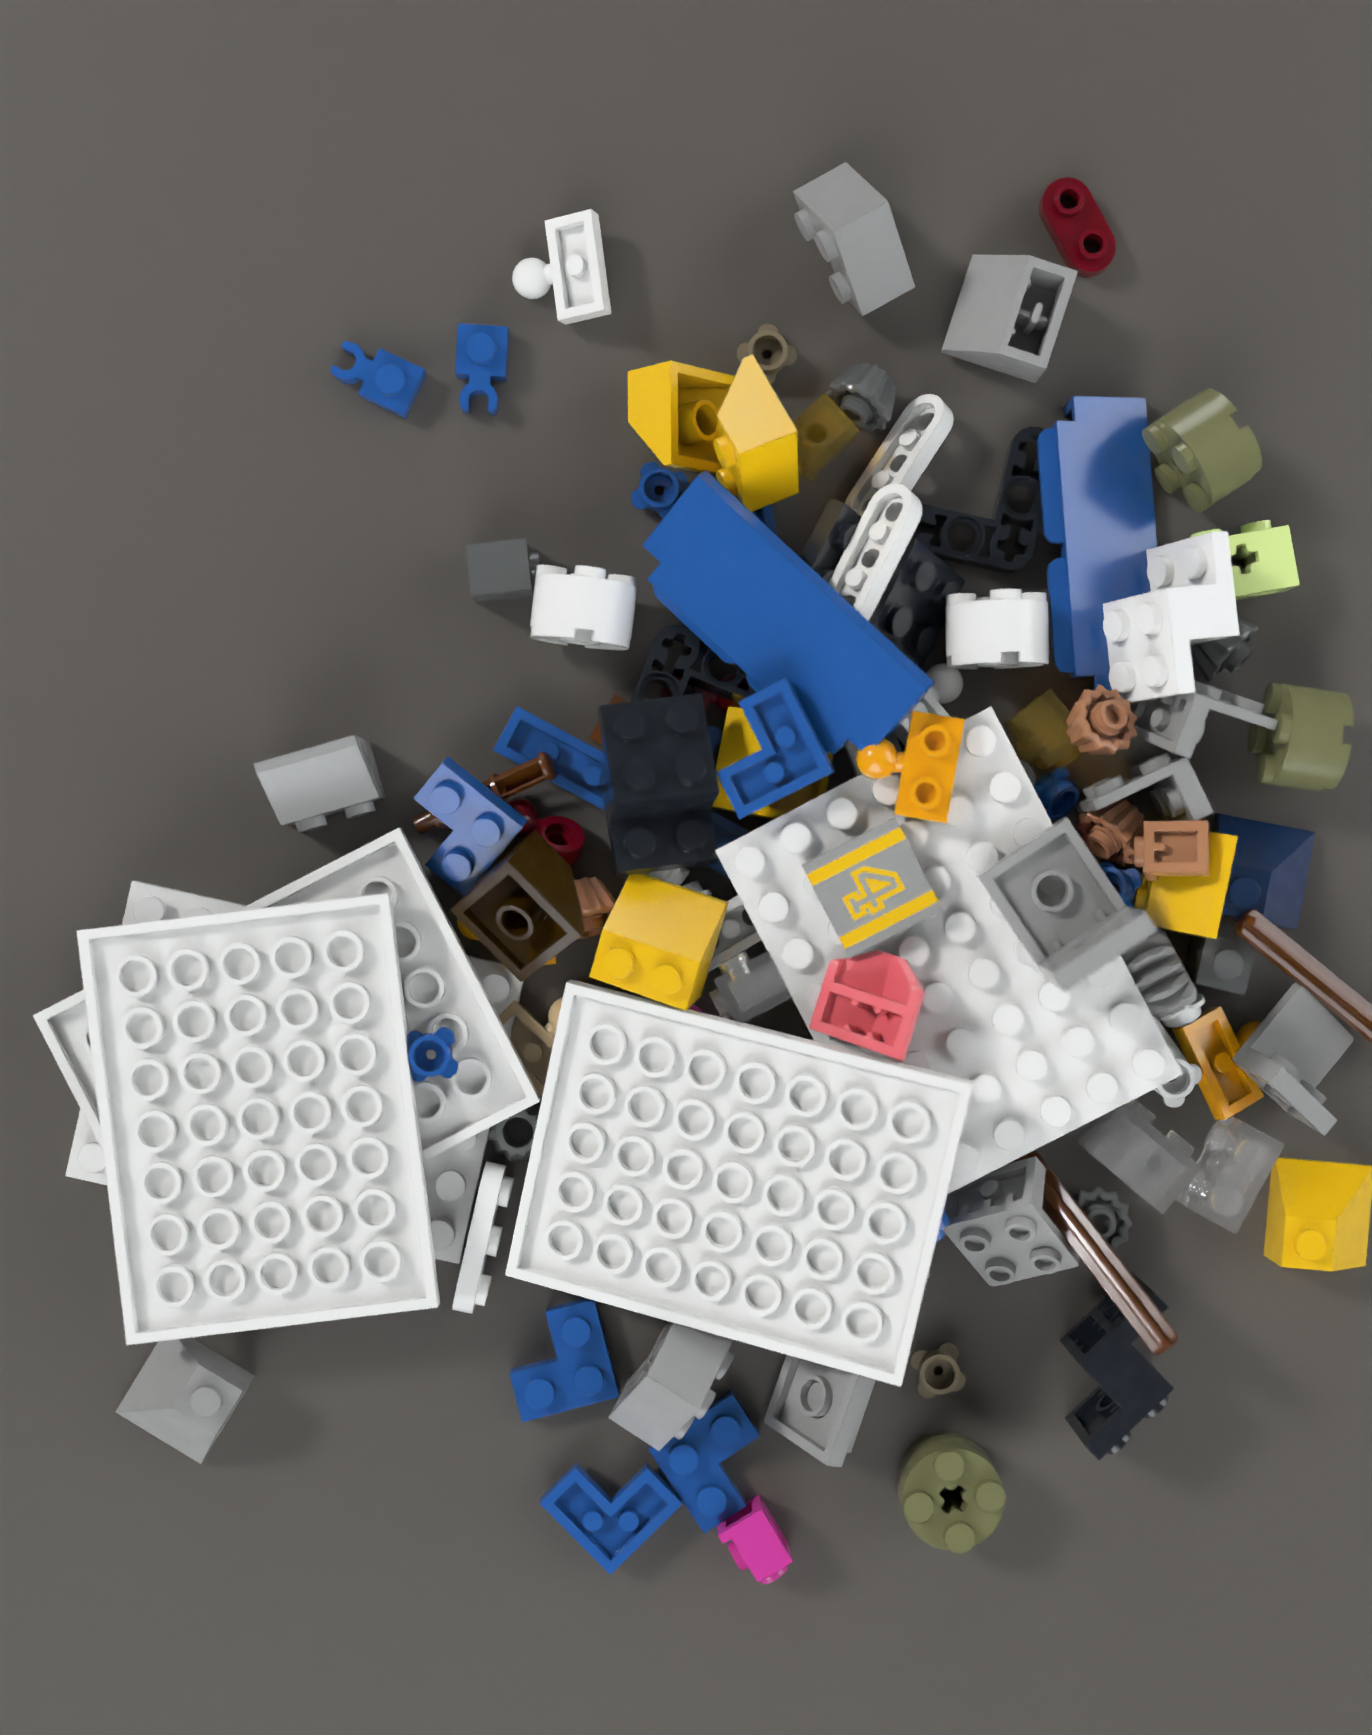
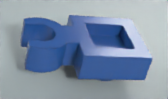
[455,323,510,416]
[330,341,427,419]

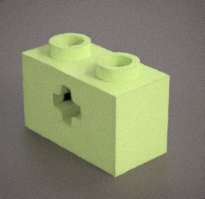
[1190,520,1300,600]

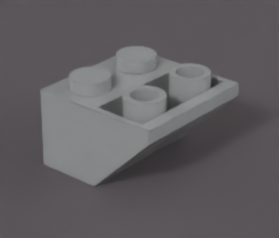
[941,254,1078,383]

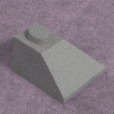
[115,1337,255,1464]

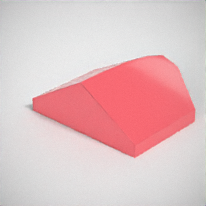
[809,950,925,1061]

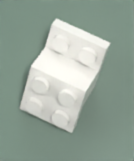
[1103,531,1240,703]

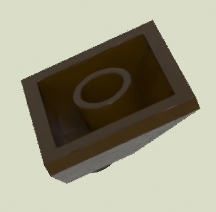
[450,830,585,982]

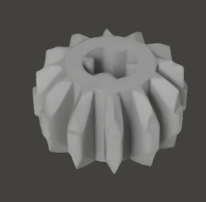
[1121,928,1197,1019]

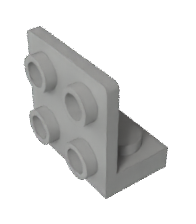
[1131,680,1279,758]
[1075,753,1214,821]
[1231,983,1354,1136]
[943,1156,1079,1286]

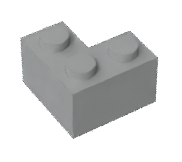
[793,162,915,317]
[608,1321,735,1451]

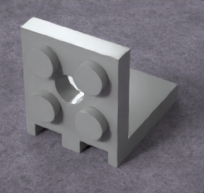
[977,818,1157,992]

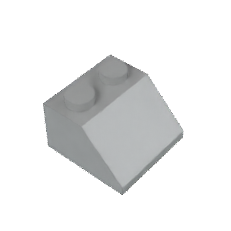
[254,735,386,833]

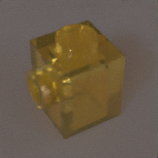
[792,393,859,481]
[1003,688,1082,770]

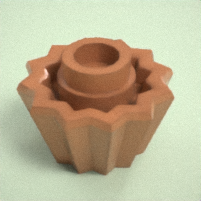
[1066,685,1138,755]
[1077,799,1145,867]
[574,877,616,939]

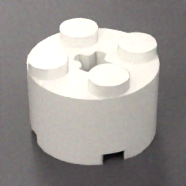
[530,565,638,651]
[945,589,1049,670]

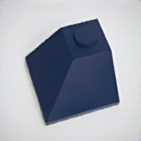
[1212,813,1316,930]

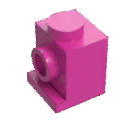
[717,1494,793,1584]

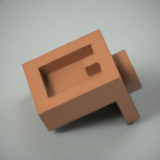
[1134,821,1209,881]

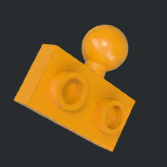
[856,711,965,823]
[1172,1006,1264,1120]

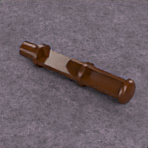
[413,752,557,834]

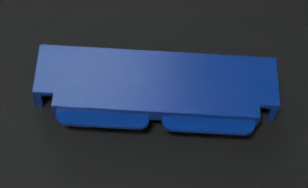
[1037,396,1157,691]
[642,471,934,755]

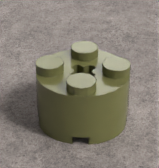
[1142,388,1262,513]
[1248,683,1354,792]
[896,1432,1006,1554]

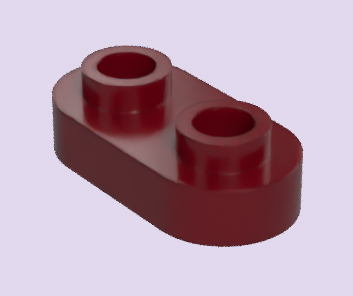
[1039,177,1116,277]

